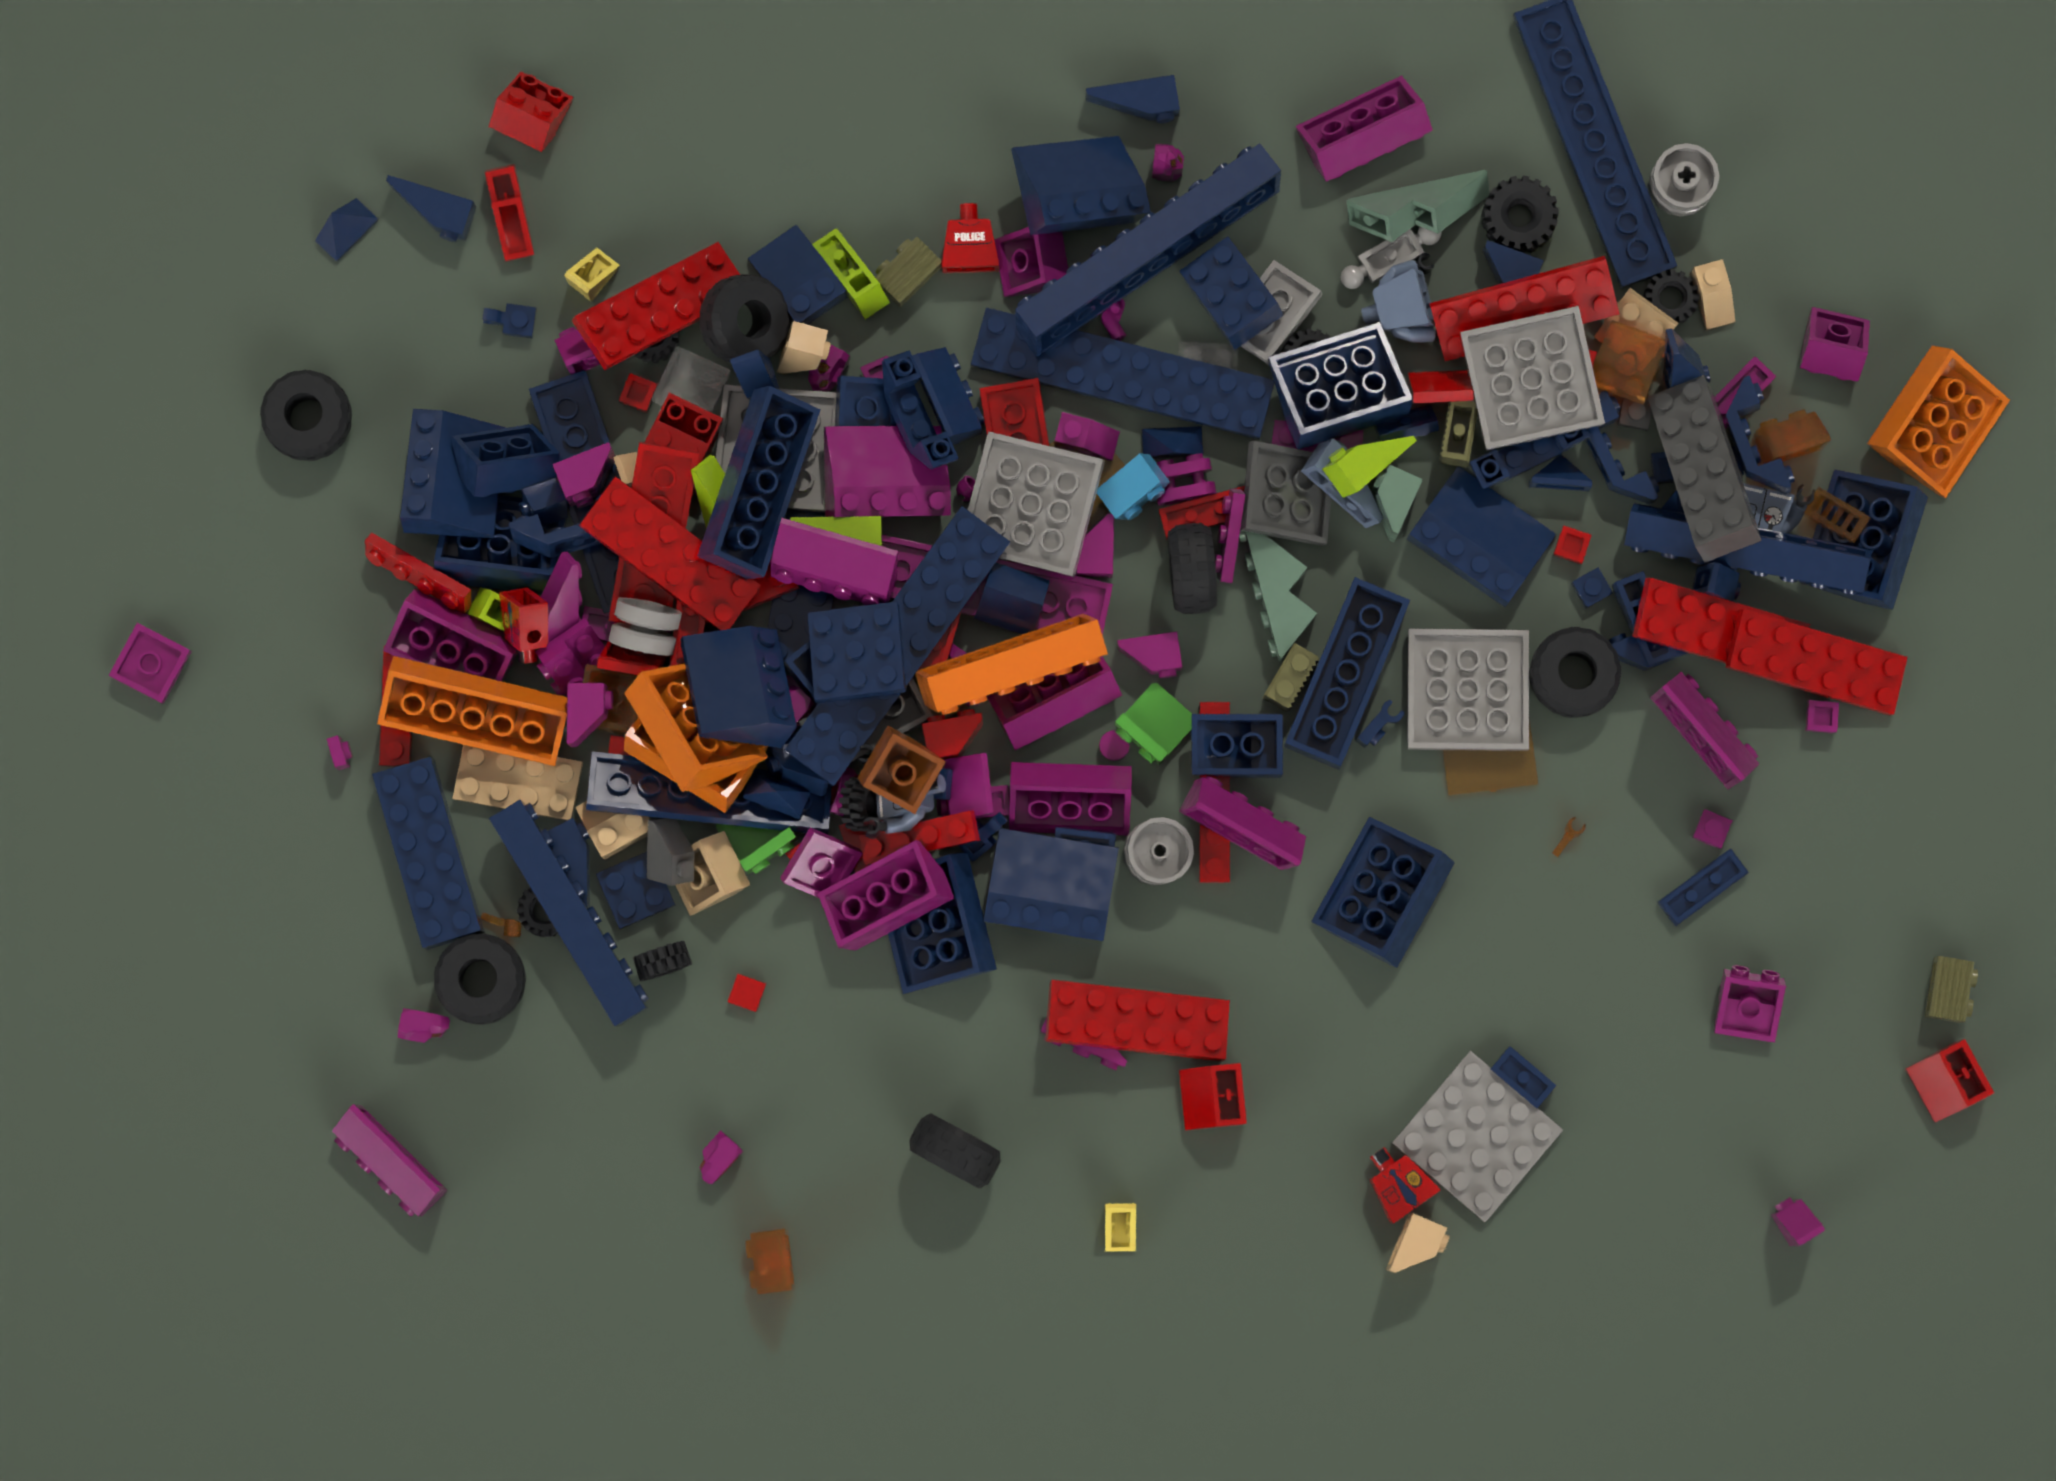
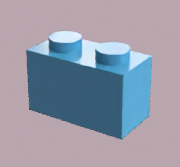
[1097,453,1171,520]

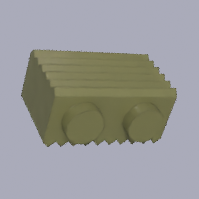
[875,237,942,307]
[1439,401,1478,467]
[1263,643,1319,712]
[1925,956,1978,1023]

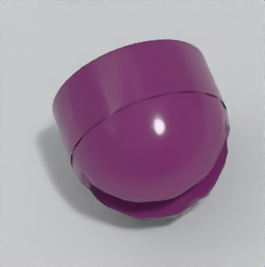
[956,475,975,502]

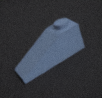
[1301,438,1383,528]

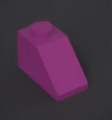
[1055,412,1120,461]
[1077,514,1114,578]
[1117,631,1182,678]
[567,683,613,747]
[1771,1197,1825,1246]

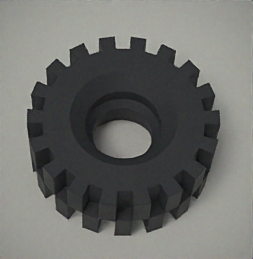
[1482,175,1559,253]

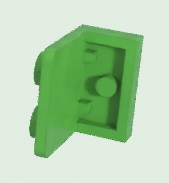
[1114,683,1192,765]
[716,824,798,874]

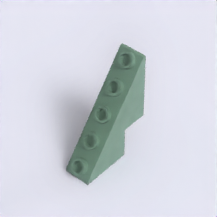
[1346,170,1489,242]
[1239,528,1317,661]

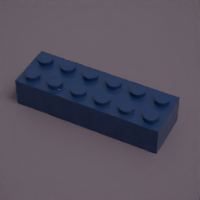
[697,386,821,580]
[1283,577,1410,770]
[372,757,485,950]

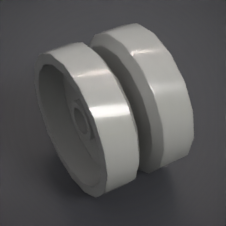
[1648,143,1719,217]
[609,598,682,656]
[1123,817,1194,886]

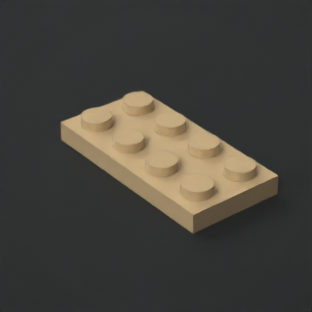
[452,745,583,821]

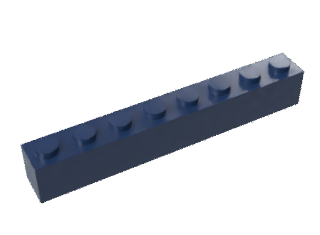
[1624,503,1873,595]
[489,799,649,1027]

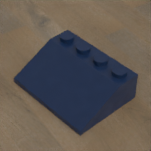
[1011,136,1151,235]
[1268,322,1413,450]
[400,409,506,538]
[1407,466,1556,607]
[1799,469,1928,610]
[434,495,568,595]
[680,626,797,748]
[1311,817,1455,968]
[984,828,1119,941]
[888,853,997,994]

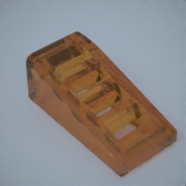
[1804,487,1870,543]

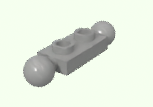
[1340,227,1441,289]

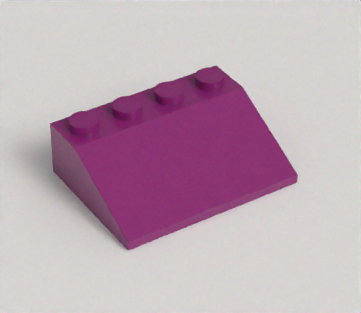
[824,426,951,517]
[1650,672,1759,790]

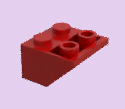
[489,71,573,152]
[644,392,723,465]
[922,709,983,760]
[1905,1039,1994,1122]
[1179,1063,1247,1130]

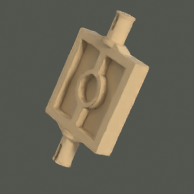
[1594,288,1678,372]

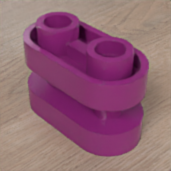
[1157,453,1217,506]

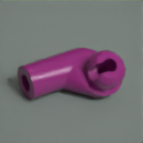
[1101,299,1126,341]

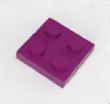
[108,623,192,704]
[780,827,863,898]

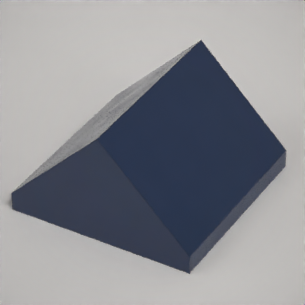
[974,562,1050,635]

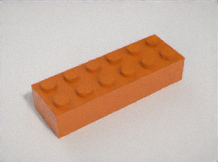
[915,614,1108,715]
[377,656,567,766]

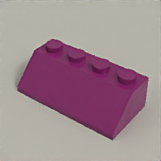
[1296,75,1433,182]
[771,518,898,605]
[383,589,518,682]
[987,656,1122,750]
[1009,762,1132,836]
[1179,776,1306,870]
[818,840,954,951]
[332,1104,448,1217]

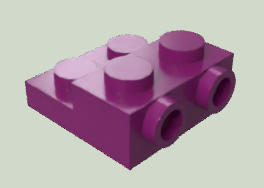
[535,618,605,697]
[1714,965,1786,1043]

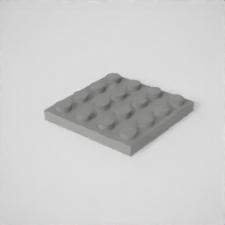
[1460,306,1605,451]
[716,385,837,512]
[968,431,1105,577]
[1407,629,1529,751]
[1392,1051,1563,1223]

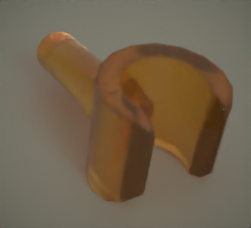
[1552,817,1586,857]
[481,912,522,937]

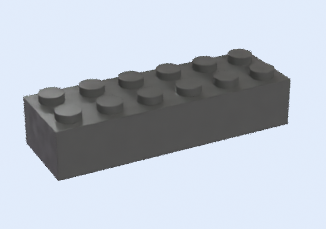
[1647,375,1762,562]

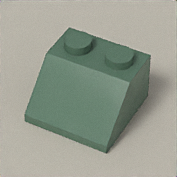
[1371,465,1423,542]

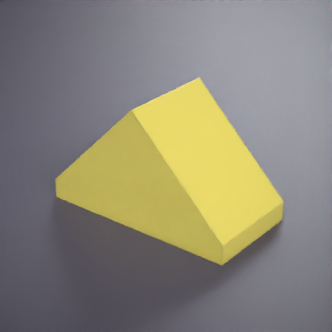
[564,248,620,302]
[1105,1204,1136,1252]

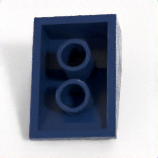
[748,225,848,325]
[1191,714,1283,778]

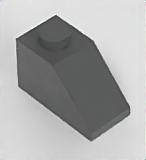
[647,818,694,886]

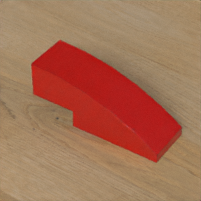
[485,164,534,261]

